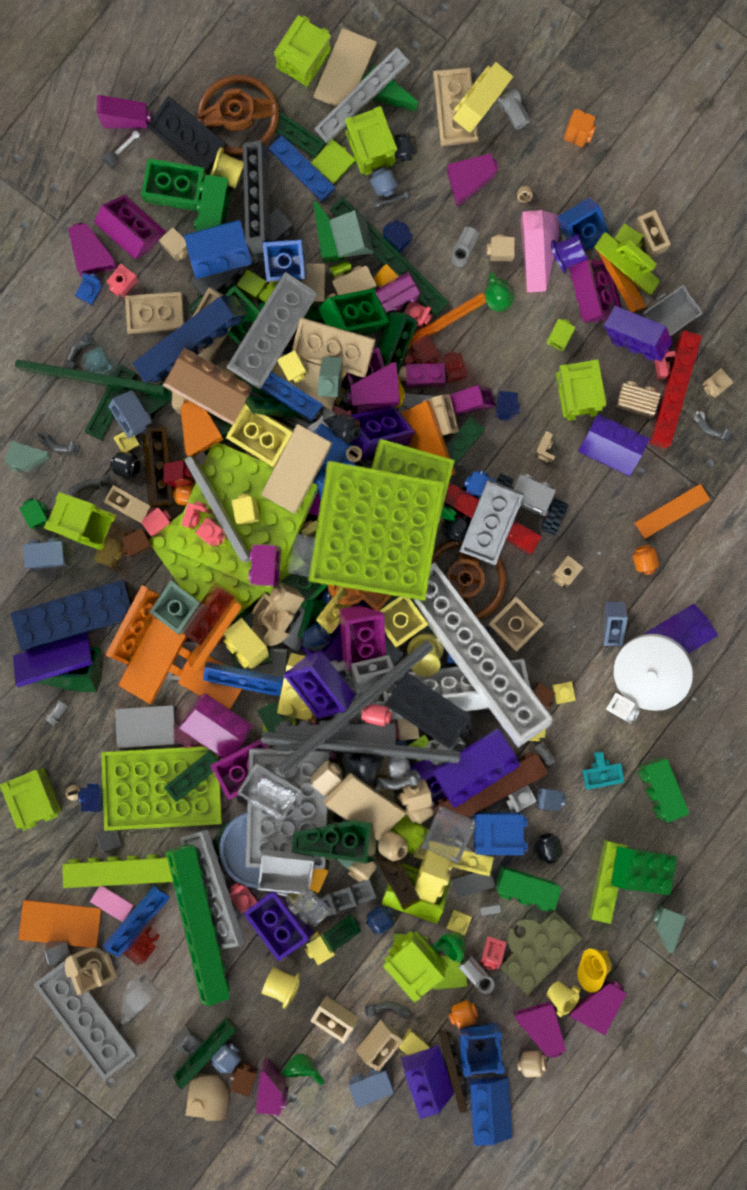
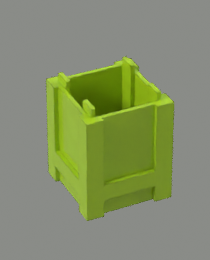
[274,15,332,88]
[345,106,397,175]
[555,359,606,421]
[44,492,116,551]
[0,768,62,831]
[383,930,448,1003]

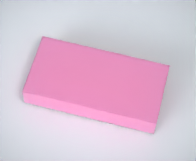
[90,886,134,922]

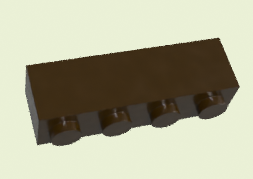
[142,427,173,508]

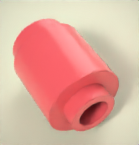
[361,703,392,727]

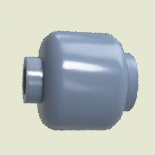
[370,167,398,198]
[212,1043,241,1074]

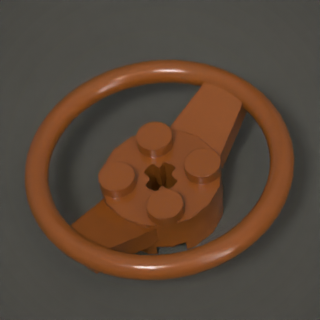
[197,75,279,156]
[431,540,507,620]

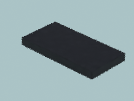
[147,96,228,174]
[384,672,472,749]

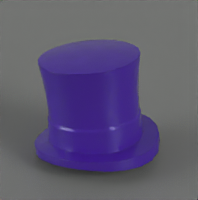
[551,234,588,274]

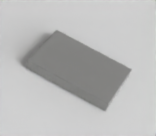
[115,705,176,748]

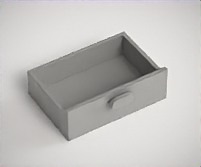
[641,284,703,337]
[238,761,301,820]
[258,849,314,896]

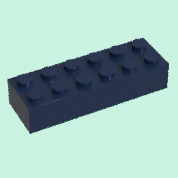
[132,295,247,383]
[10,580,133,651]

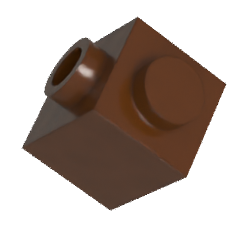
[121,529,152,558]
[532,682,556,711]
[230,1063,258,1097]

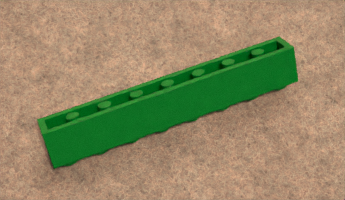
[166,844,230,1007]

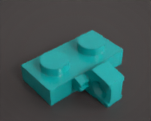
[582,751,625,790]

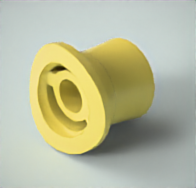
[210,147,244,189]
[407,633,444,677]
[262,966,301,1009]

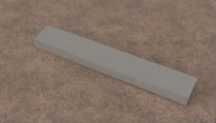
[314,47,410,144]
[185,456,250,563]

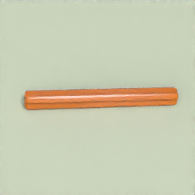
[408,293,486,349]

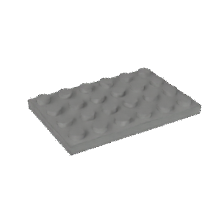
[246,748,329,869]

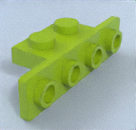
[595,232,660,295]

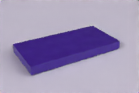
[13,633,93,687]

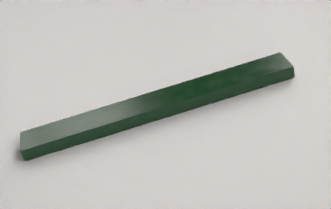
[329,197,449,317]
[15,359,168,397]

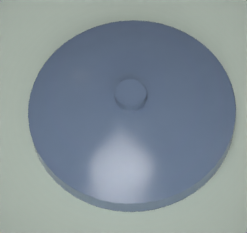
[219,811,260,888]

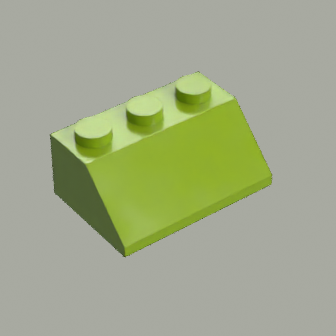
[382,862,451,924]

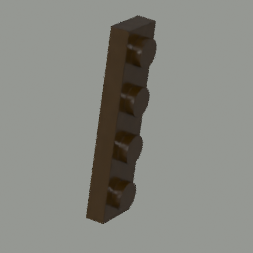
[375,840,420,910]
[438,1029,470,1113]

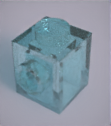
[83,347,112,374]

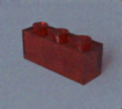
[182,581,234,645]

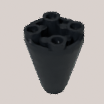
[343,752,383,788]

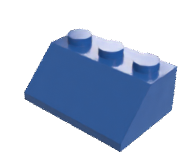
[184,220,252,279]
[469,1077,512,1146]

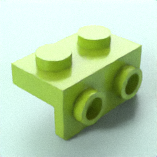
[387,814,430,855]

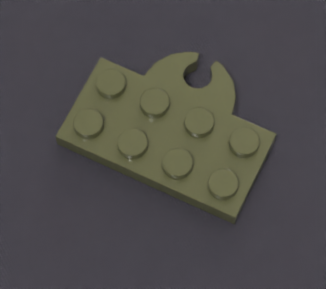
[500,910,582,995]

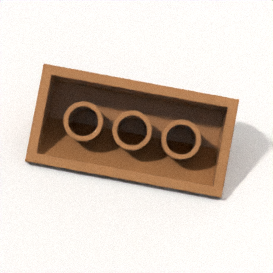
[163,348,253,425]

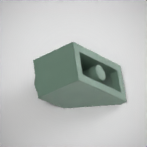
[318,357,343,397]
[4,441,52,473]
[653,906,686,954]

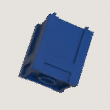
[473,812,528,855]
[459,1022,505,1077]

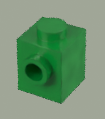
[19,498,49,530]

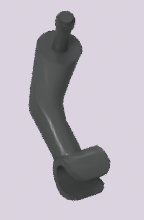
[64,331,92,370]
[694,411,732,442]
[35,431,79,454]
[68,475,110,497]
[375,770,420,792]
[364,1001,410,1018]

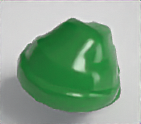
[485,272,514,312]
[431,932,466,962]
[282,1053,324,1086]

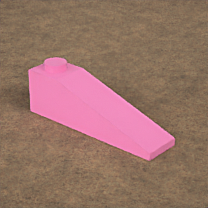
[520,210,560,293]

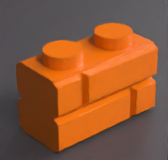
[564,109,597,147]

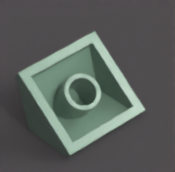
[329,210,374,257]
[150,580,201,635]

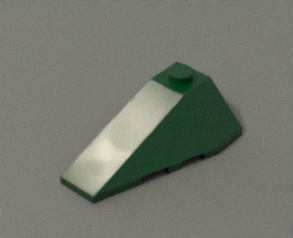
[34,647,102,692]
[291,820,376,863]

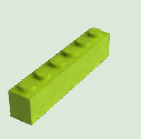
[62,854,173,888]

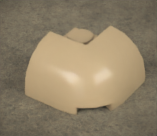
[251,592,294,646]
[65,947,117,995]
[186,1072,229,1121]

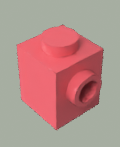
[107,264,139,298]
[141,507,172,537]
[195,518,226,547]

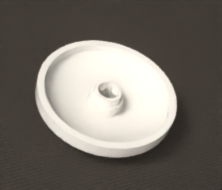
[614,634,693,711]

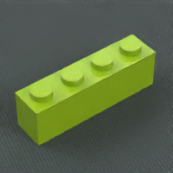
[588,840,627,924]

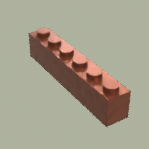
[433,751,548,829]

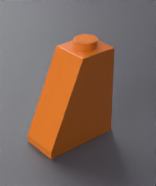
[180,399,224,458]

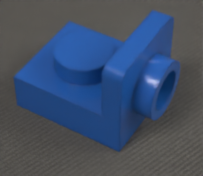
[75,273,103,306]

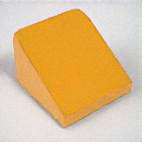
[373,264,399,288]

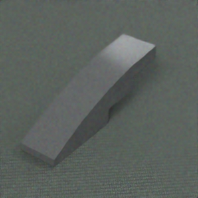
[295,878,378,923]

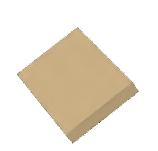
[125,292,185,335]

